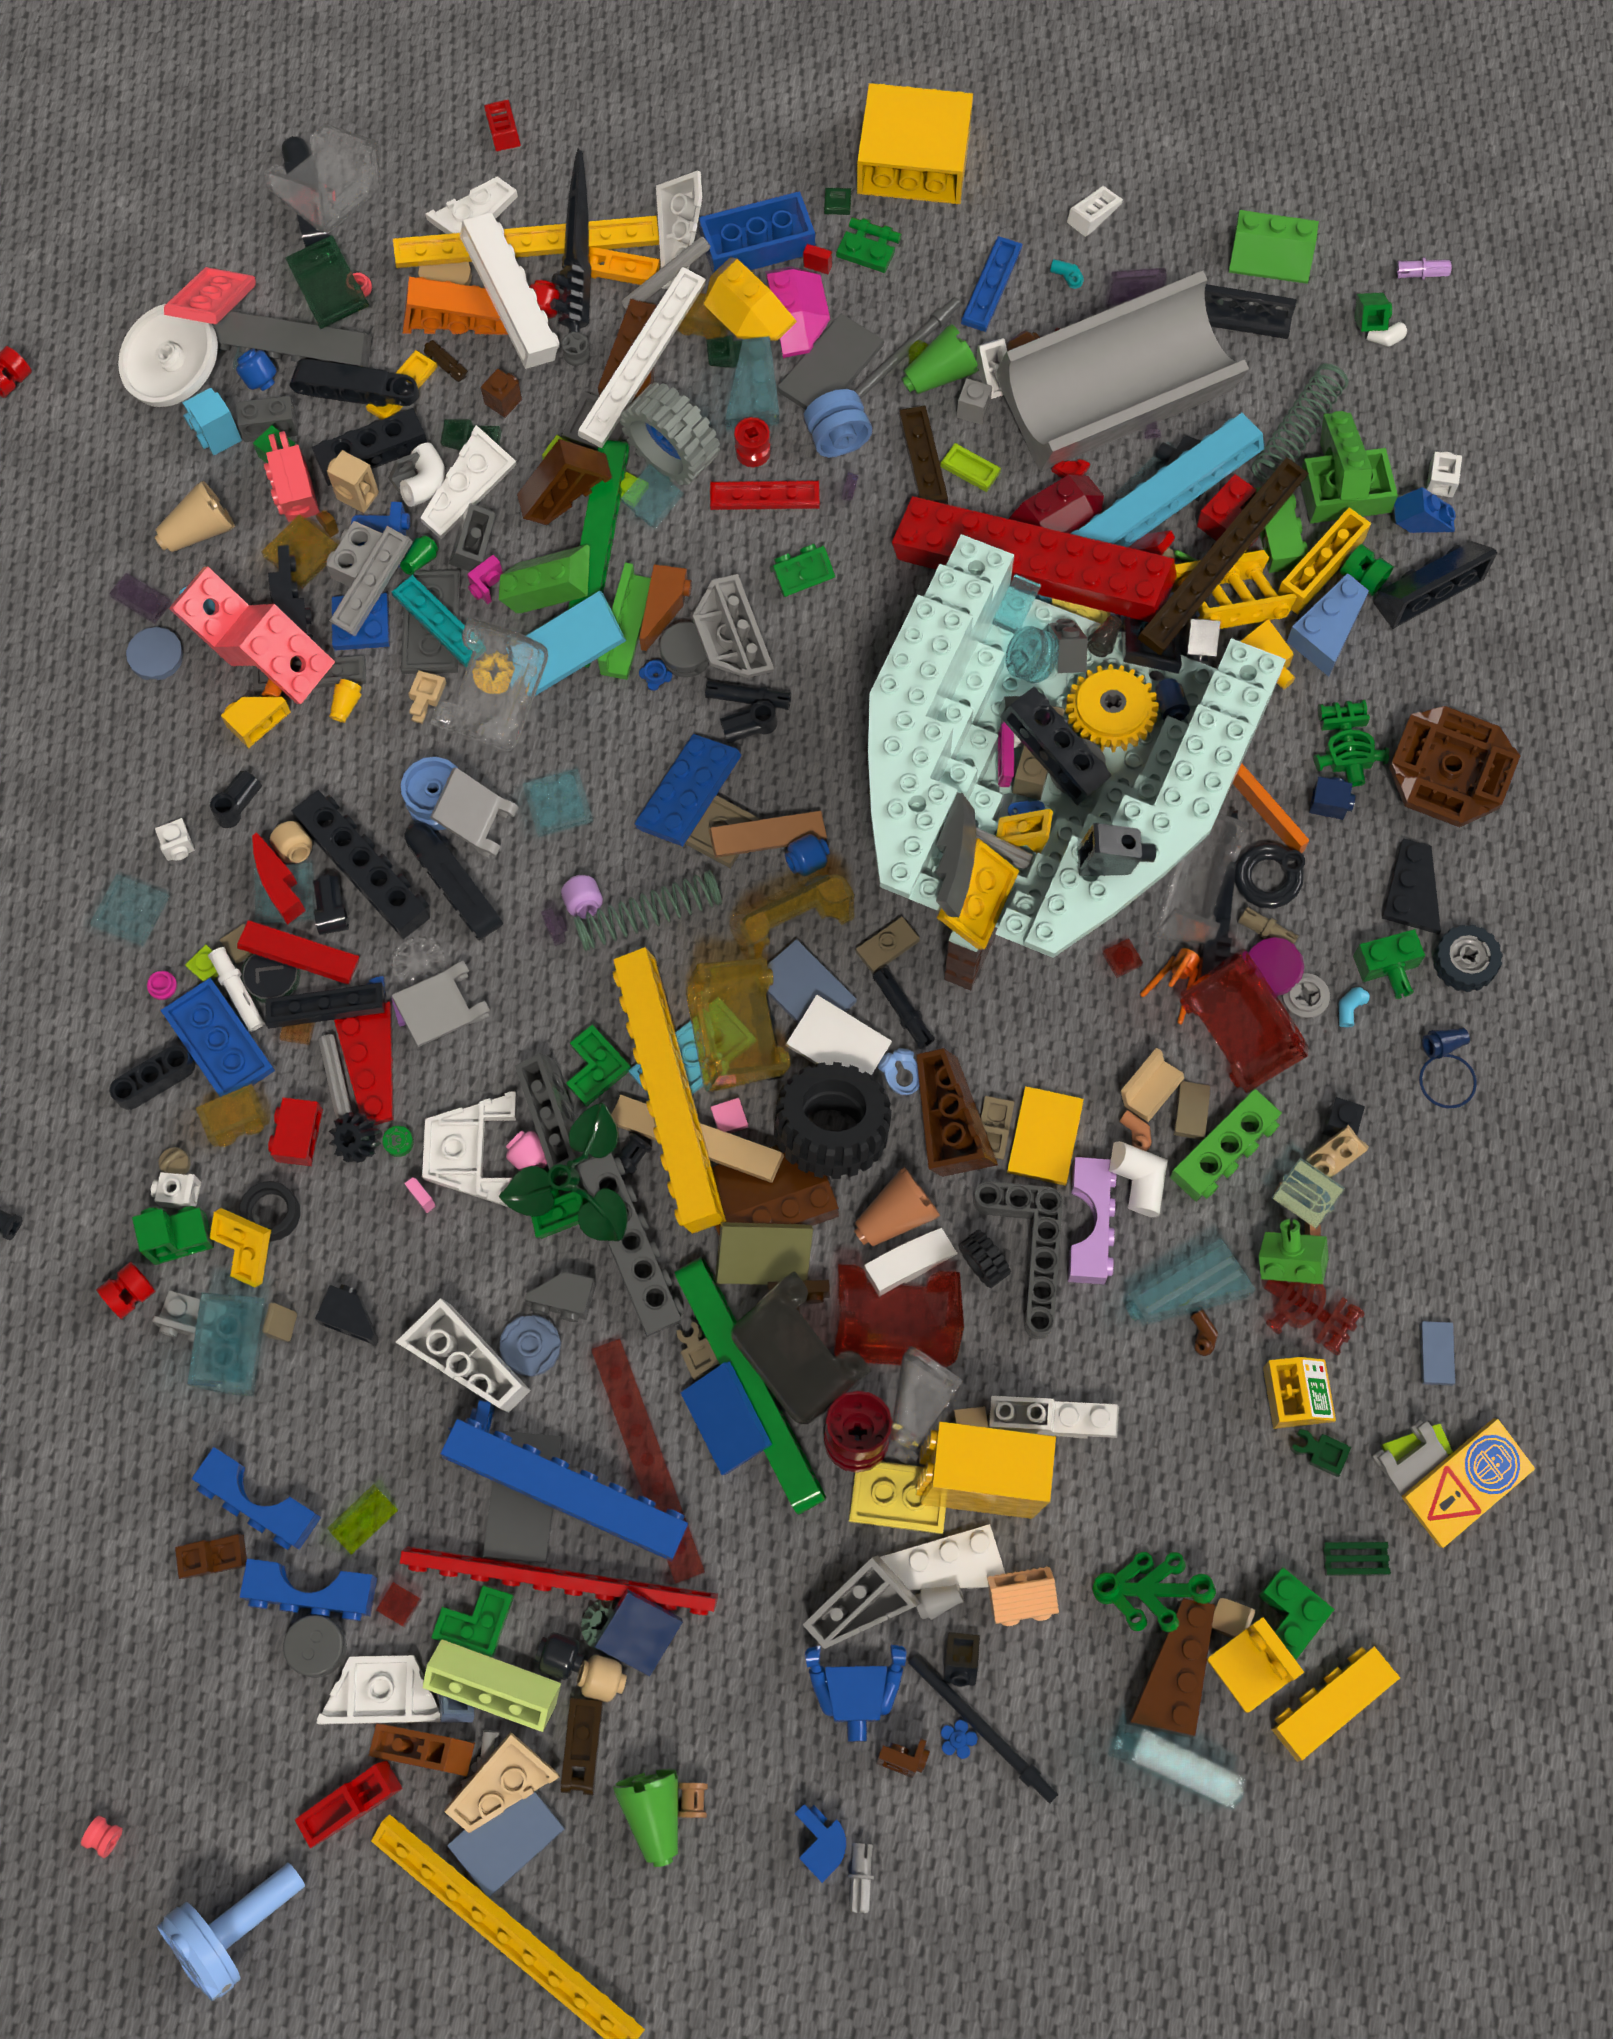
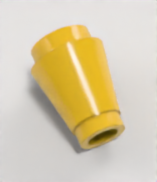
[329,679,362,723]

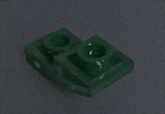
[706,335,765,368]
[440,419,502,451]

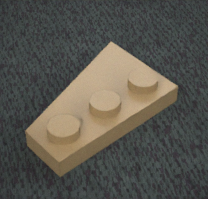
[444,1732,560,1833]

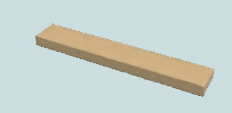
[611,1095,784,1183]

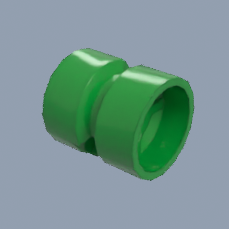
[1340,544,1394,596]

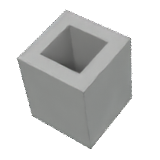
[957,378,992,425]

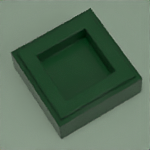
[824,188,851,215]

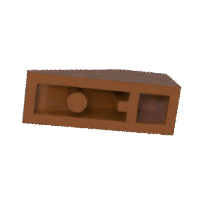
[639,564,692,651]
[368,1723,475,1776]

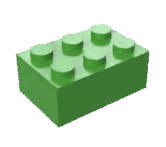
[1301,448,1398,524]

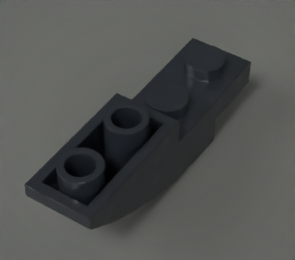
[268,545,313,640]

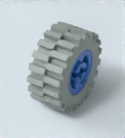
[620,382,720,485]

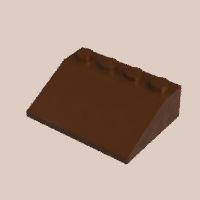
[712,1145,839,1239]

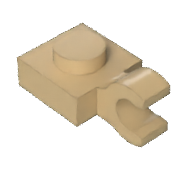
[409,671,446,724]

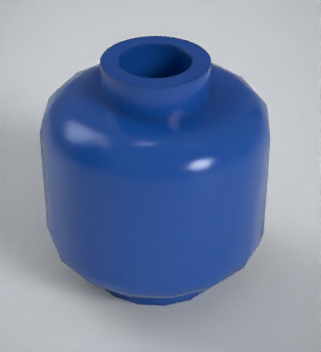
[236,348,277,391]
[785,834,830,877]

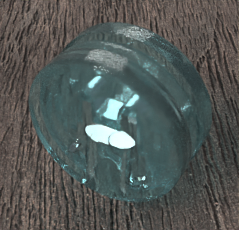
[1005,626,1059,683]

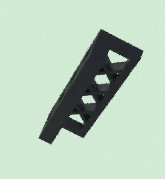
[1205,284,1297,339]

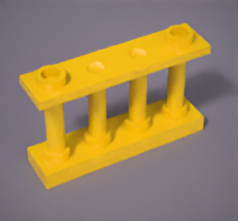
[1170,550,1297,629]

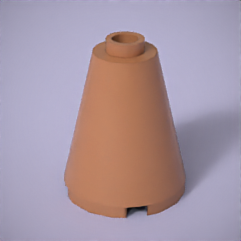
[854,1167,941,1246]

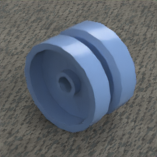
[804,389,872,458]
[401,757,458,831]

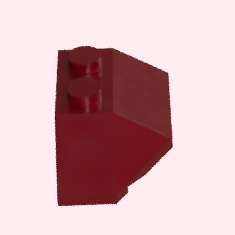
[1009,475,1104,534]

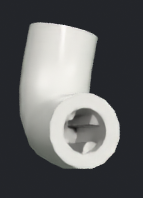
[400,442,445,507]

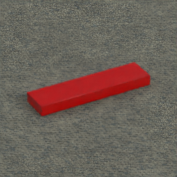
[710,481,820,510]
[237,920,359,985]

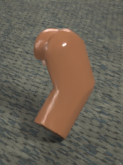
[1119,1110,1152,1151]

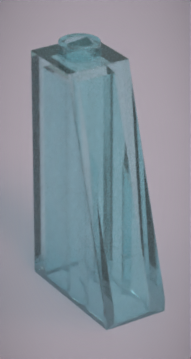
[1125,1238,1256,1326]
[1108,1724,1245,1810]

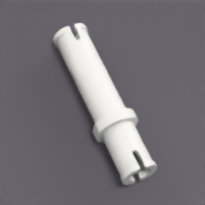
[208,947,265,1032]

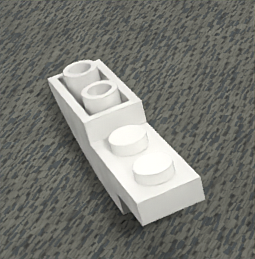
[989,1396,1119,1439]

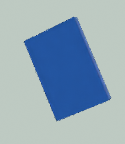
[680,1362,772,1475]

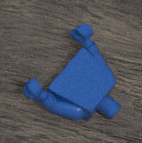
[805,1644,907,1742]

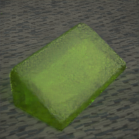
[327,1484,398,1555]

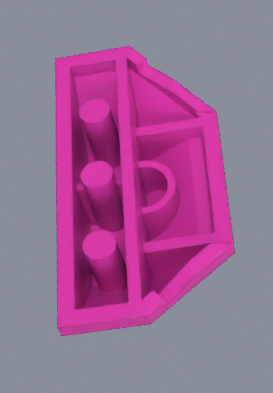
[765,266,830,358]

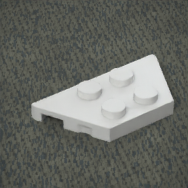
[317,1655,440,1725]

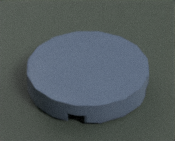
[126,627,183,680]
[500,1315,561,1377]

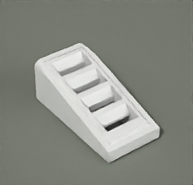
[1067,186,1123,237]

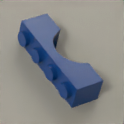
[191,1447,321,1550]
[240,1559,377,1621]

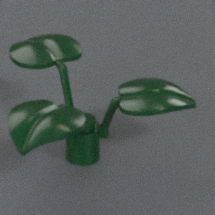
[499,1103,628,1242]

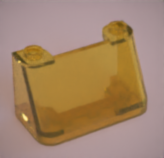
[729,873,855,969]
[686,958,790,1092]

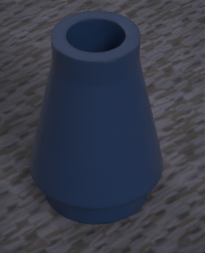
[1422,1027,1470,1059]

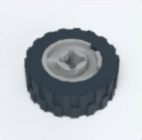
[1433,924,1503,992]

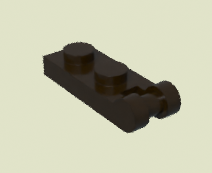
[561,1698,603,1796]

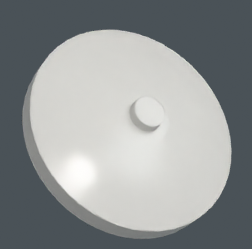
[118,304,218,407]

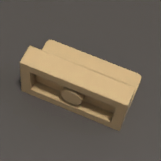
[1121,1048,1184,1122]

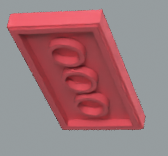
[164,267,255,324]

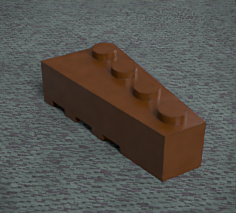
[598,299,656,404]

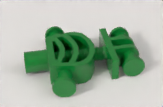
[1313,699,1389,787]

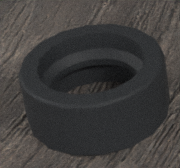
[239,1181,301,1242]

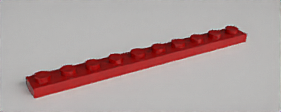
[399,1546,718,1615]

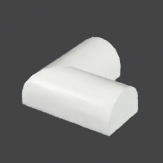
[1109,1141,1168,1217]

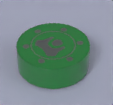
[382,1126,414,1157]

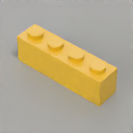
[1277,507,1371,614]
[1271,1646,1400,1762]

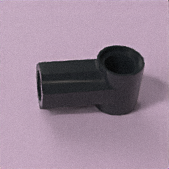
[720,700,777,743]
[210,771,262,828]
[313,875,349,935]

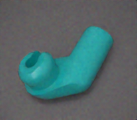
[1050,259,1084,289]

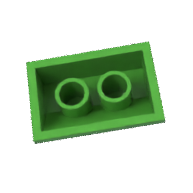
[1229,210,1319,284]
[499,544,590,613]

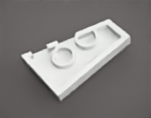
[426,177,518,234]

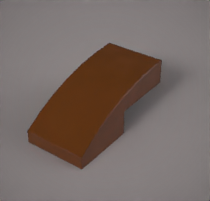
[175,1534,247,1579]

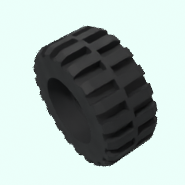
[774,1062,892,1179]

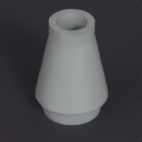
[914,1584,964,1620]

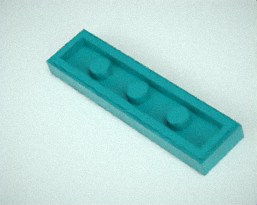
[392,575,487,668]

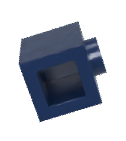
[1309,776,1356,820]

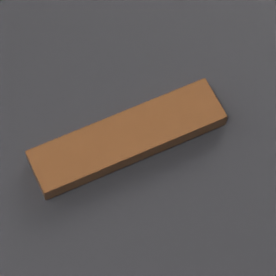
[709,811,827,858]

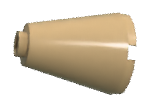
[155,481,235,552]

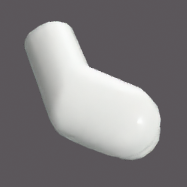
[1366,322,1407,347]

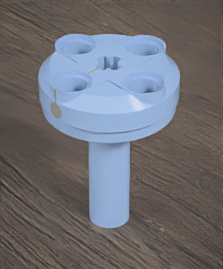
[157,1863,305,2001]

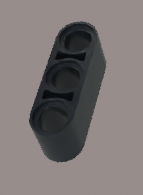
[109,1045,195,1110]

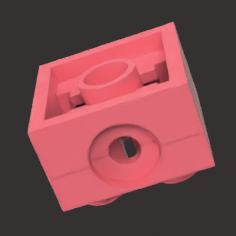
[264,431,320,522]

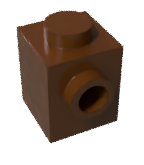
[481,368,522,418]

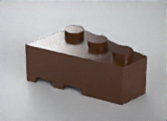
[517,439,612,525]

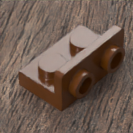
[876,1739,930,1778]

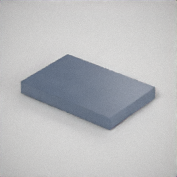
[754,939,857,1024]
[447,1791,565,1898]

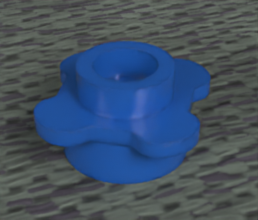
[639,659,672,691]

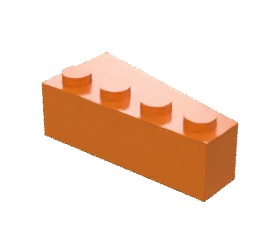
[402,277,508,335]

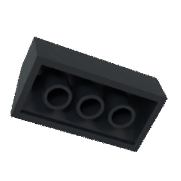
[1374,541,1498,629]

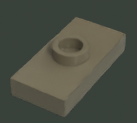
[856,917,920,974]

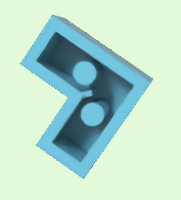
[182,388,242,456]

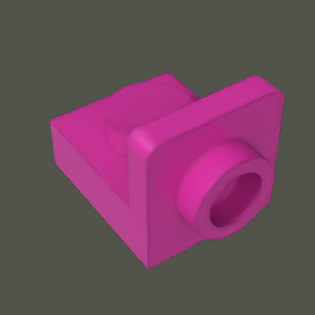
[467,555,503,604]

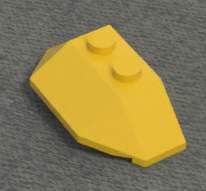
[704,257,797,341]

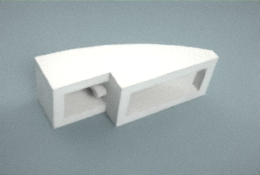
[864,1228,957,1296]

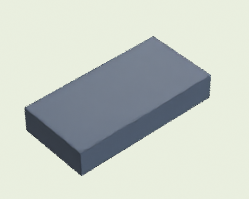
[1420,1321,1455,1386]

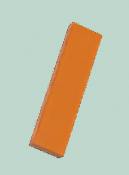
[1233,763,1309,853]

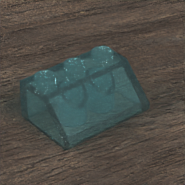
[187,1292,267,1397]

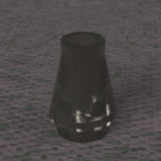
[1087,615,1123,658]

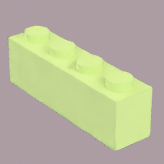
[423,1639,561,1732]

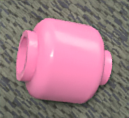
[506,1130,547,1171]

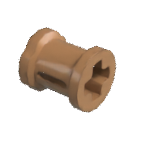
[678,1783,708,1818]

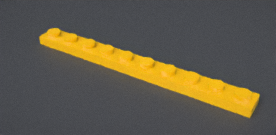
[393,216,659,268]
[371,1814,645,2039]

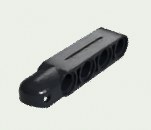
[282,136,332,249]
[289,359,419,407]
[404,822,503,941]

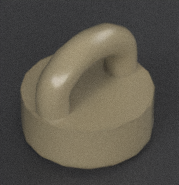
[158,1147,191,1175]

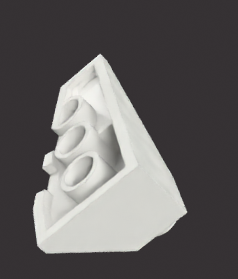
[656,171,702,289]

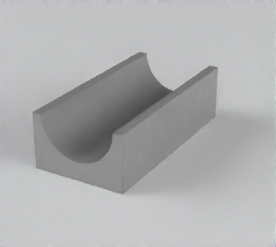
[995,271,1249,472]

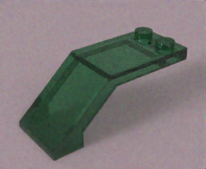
[285,235,369,329]

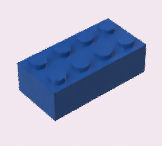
[699,191,815,274]

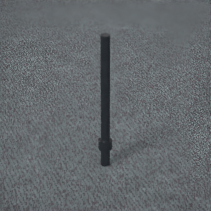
[908,1654,1058,1804]

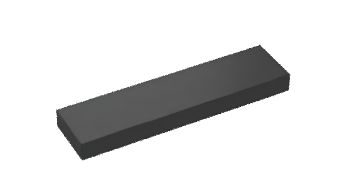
[253,655,367,693]

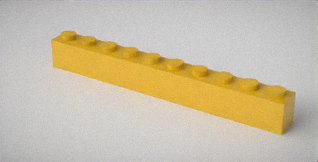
[613,947,726,1234]

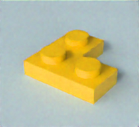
[210,1208,271,1288]

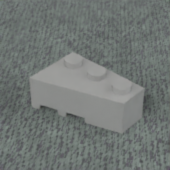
[803,1555,921,1649]

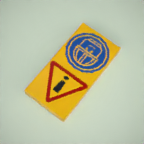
[1401,1418,1535,1548]

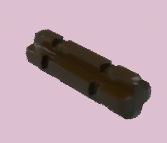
[423,340,468,382]

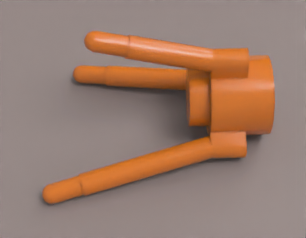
[1140,948,1200,1025]

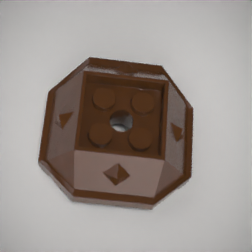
[1389,706,1521,828]

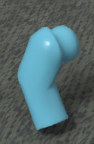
[1338,987,1370,1027]

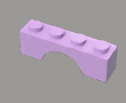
[1068,1157,1116,1284]

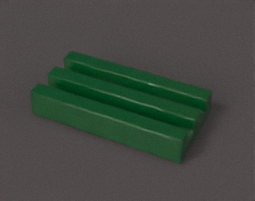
[1323,1542,1391,1576]

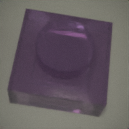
[541,908,568,946]

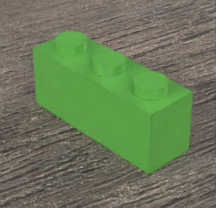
[1256,487,1308,573]

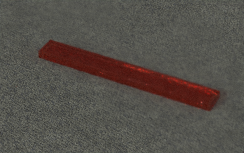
[591,1339,705,1584]

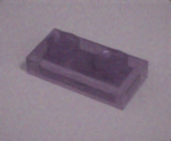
[109,573,172,624]

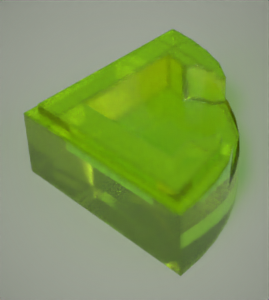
[909,340,929,364]

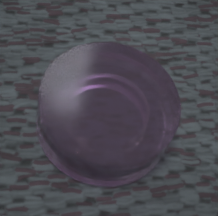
[841,472,859,501]

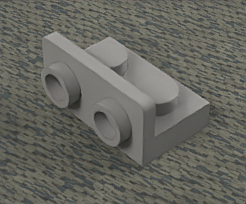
[152,1291,229,1346]

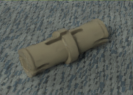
[1238,907,1299,944]

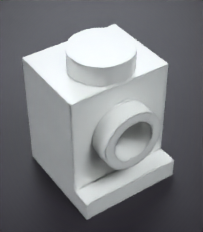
[1426,451,1462,498]
[151,1172,201,1209]

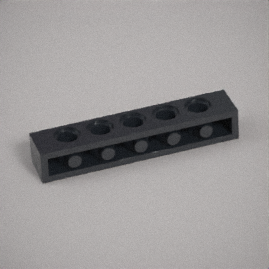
[291,790,430,940]

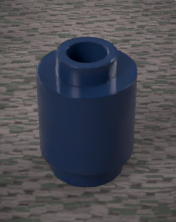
[1155,678,1190,721]

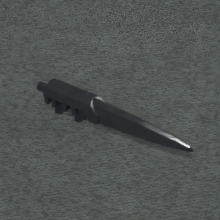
[550,148,591,333]
[1195,810,1245,1014]

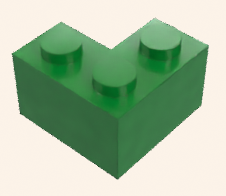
[132,1206,214,1265]
[1258,1567,1335,1660]

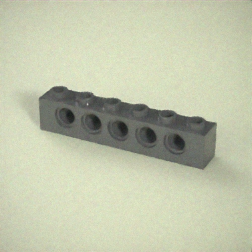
[577,1153,684,1337]

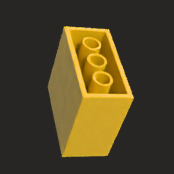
[857,83,973,204]
[916,1421,1056,1519]

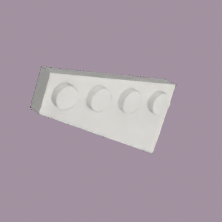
[421,425,516,539]
[880,1524,1005,1591]

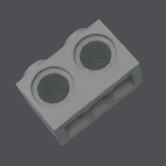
[326,521,383,587]

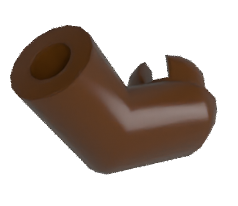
[1190,1309,1218,1356]

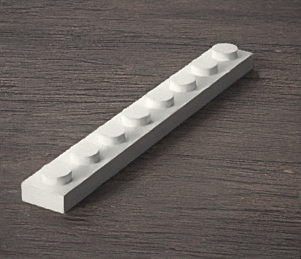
[578,267,706,448]

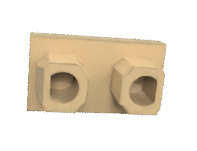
[1306,1125,1369,1180]

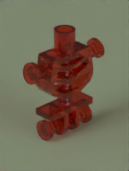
[1264,1280,1365,1355]

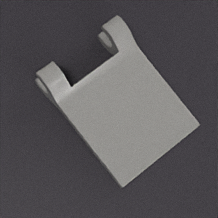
[430,767,519,857]
[391,961,490,1047]
[1371,1420,1448,1528]

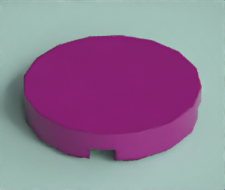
[1244,937,1304,997]

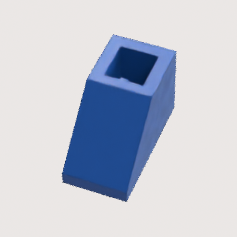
[1394,487,1456,533]

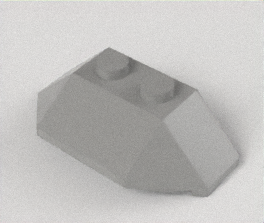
[692,574,774,678]

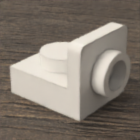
[155,818,195,861]

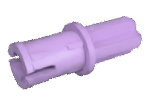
[1396,258,1452,280]

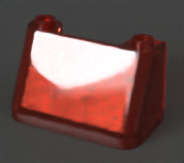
[1179,948,1308,1093]
[834,1264,964,1368]

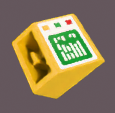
[1263,1357,1336,1429]

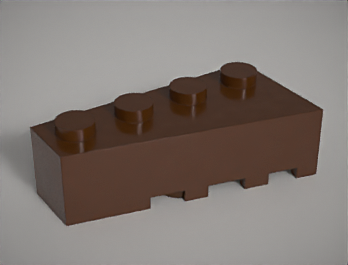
[916,1048,998,1177]
[1127,1598,1215,1738]

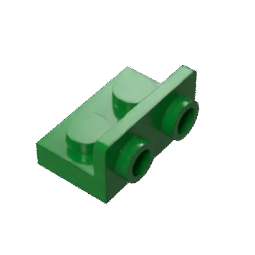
[769,544,836,598]

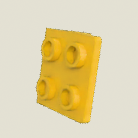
[1207,1617,1304,1713]

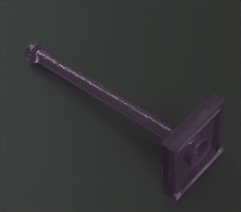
[1106,268,1167,439]

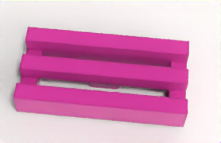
[998,722,1014,787]

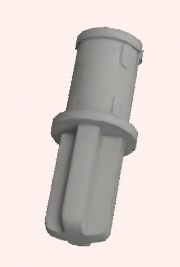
[848,1843,874,1913]

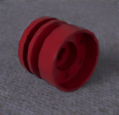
[824,1391,893,1473]

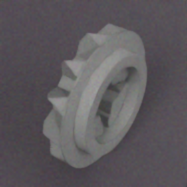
[1283,973,1330,1019]

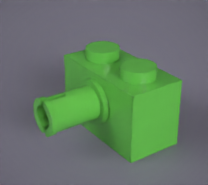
[1259,1219,1329,1284]

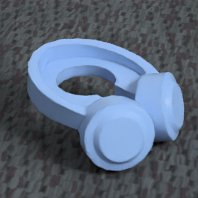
[878,1048,920,1095]

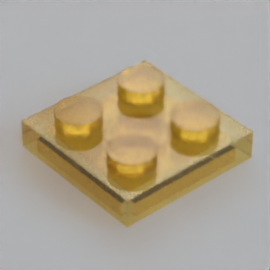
[261,514,338,588]

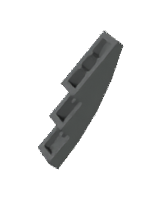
[936,792,976,918]

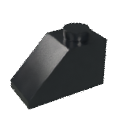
[315,1284,379,1346]

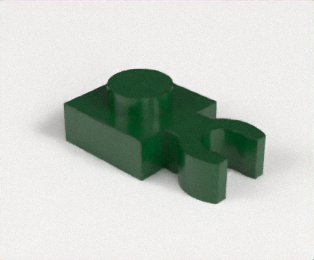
[1290,1429,1351,1477]

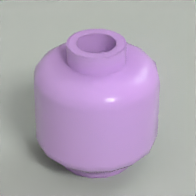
[561,875,603,919]

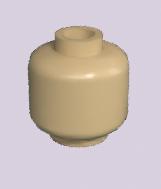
[269,821,313,864]
[577,1655,627,1702]

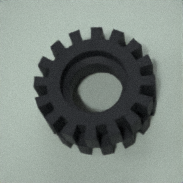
[958,1229,1011,1288]

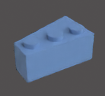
[1287,573,1369,677]

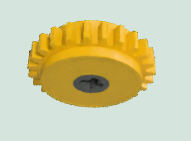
[1066,664,1159,753]

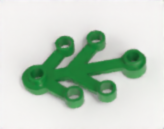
[1092,1552,1216,1632]

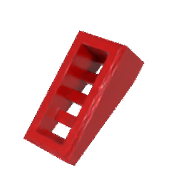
[484,99,521,151]

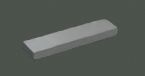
[330,526,413,636]

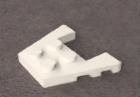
[422,1091,517,1207]

